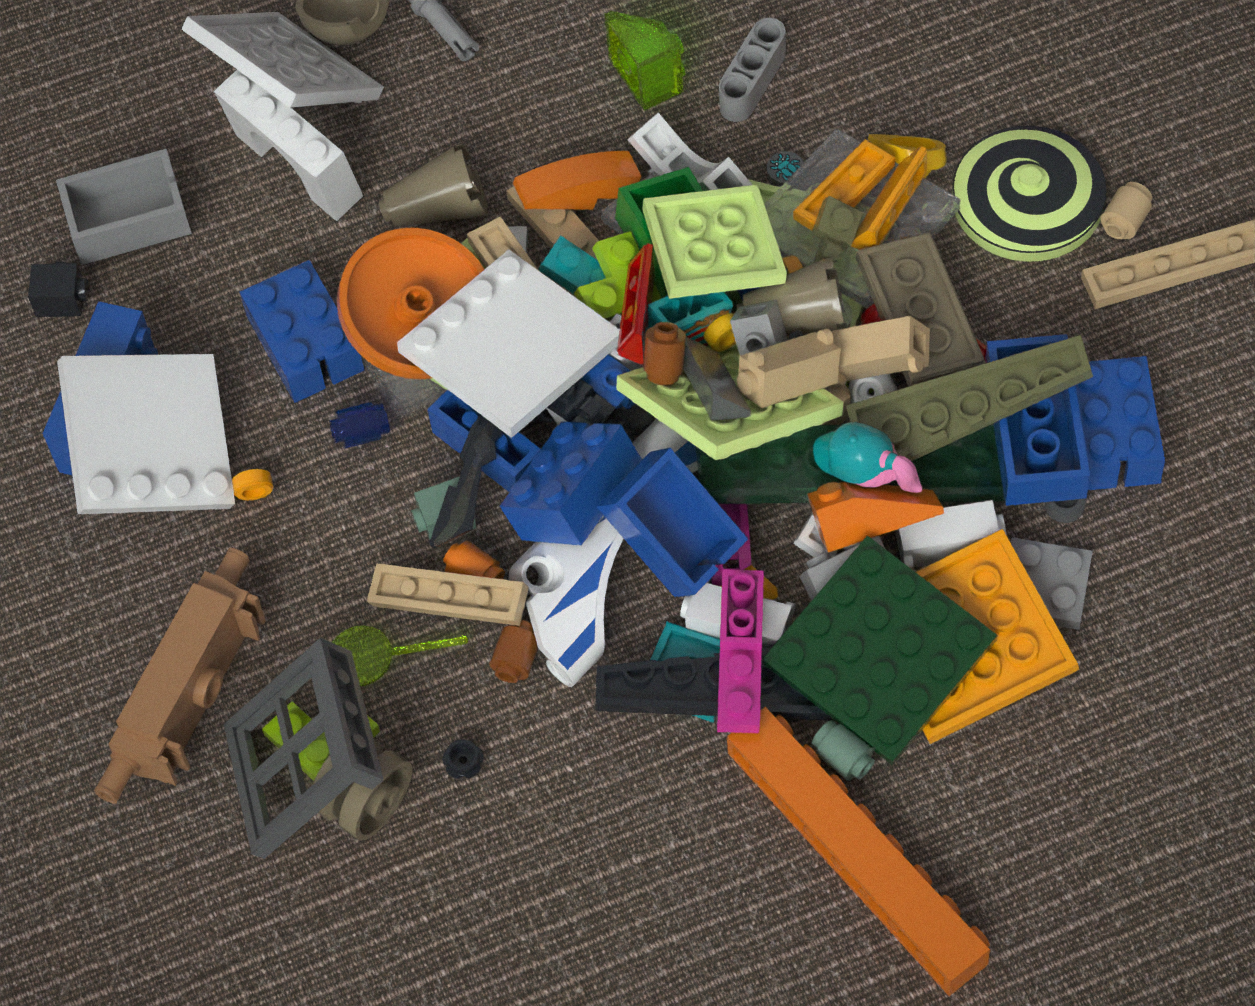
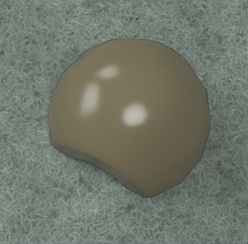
[295,0,389,45]

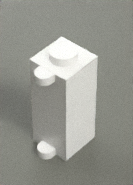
[895,500,1006,570]
[680,581,795,649]

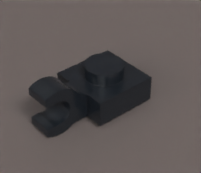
[547,379,609,425]

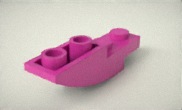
[717,569,764,733]

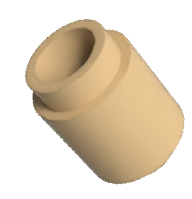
[1100,182,1153,239]

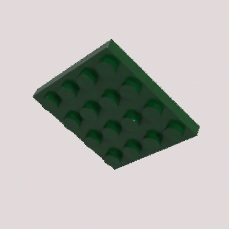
[762,536,998,766]

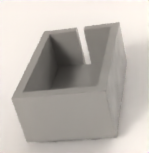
[56,149,192,265]

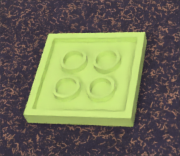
[642,184,787,299]

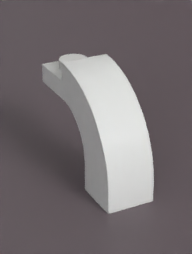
[627,113,752,191]

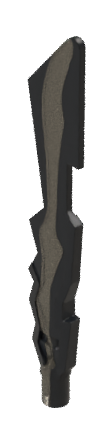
[430,414,505,548]

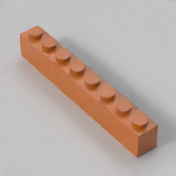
[727,707,990,996]

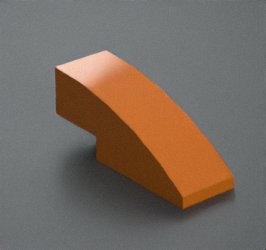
[513,151,642,210]

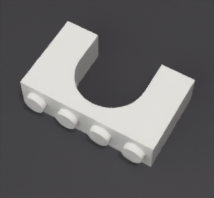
[214,70,363,221]

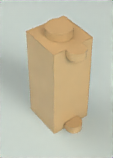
[831,316,930,387]
[737,329,841,408]

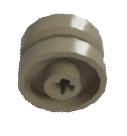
[313,738,413,841]

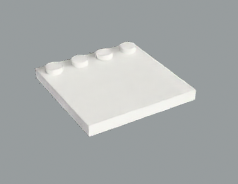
[182,12,384,108]
[397,250,620,438]
[57,354,235,514]

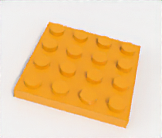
[916,529,1079,744]

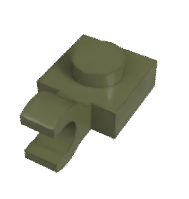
[812,196,863,263]

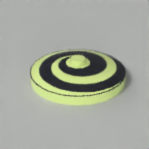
[952,126,1106,262]

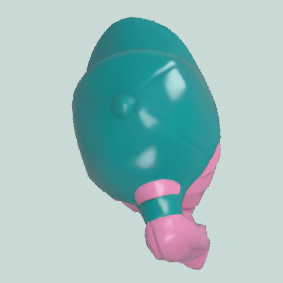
[813,422,923,493]

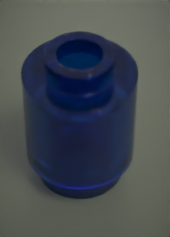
[329,402,390,449]

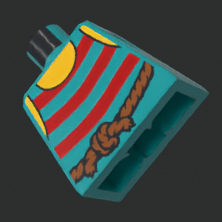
[648,292,733,346]

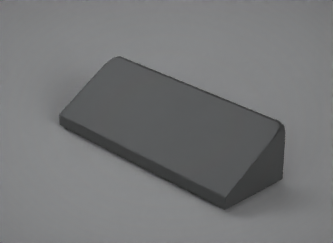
[684,337,751,420]

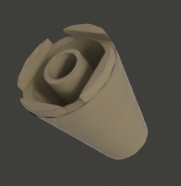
[379,143,488,227]
[737,257,847,335]

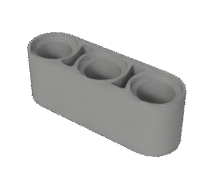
[719,17,786,122]

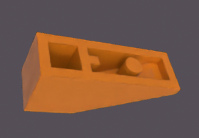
[807,481,944,553]

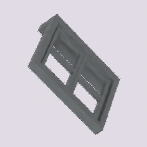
[224,638,384,859]

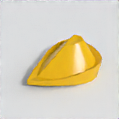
[868,134,947,183]

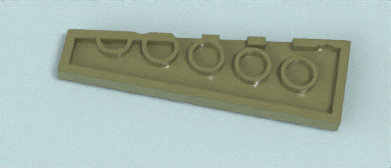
[846,335,1093,461]

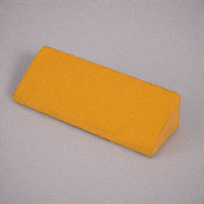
[851,146,927,250]

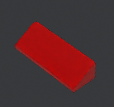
[617,243,655,364]

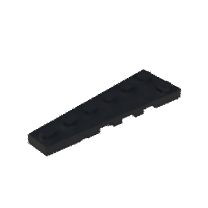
[595,647,835,721]

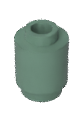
[811,720,875,781]

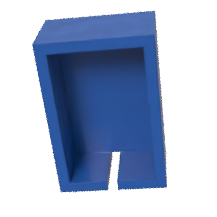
[239,260,364,403]
[1076,356,1165,490]
[500,422,642,545]
[596,448,748,597]

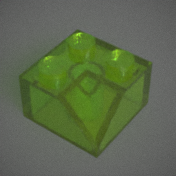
[604,11,685,111]

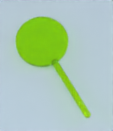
[332,626,468,686]

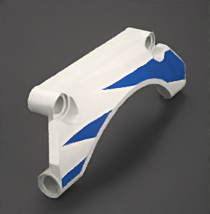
[508,418,810,687]

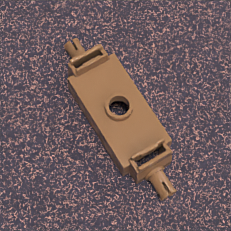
[94,548,266,804]

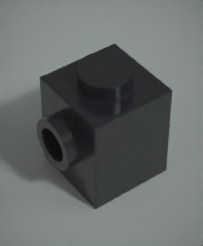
[28,261,89,317]

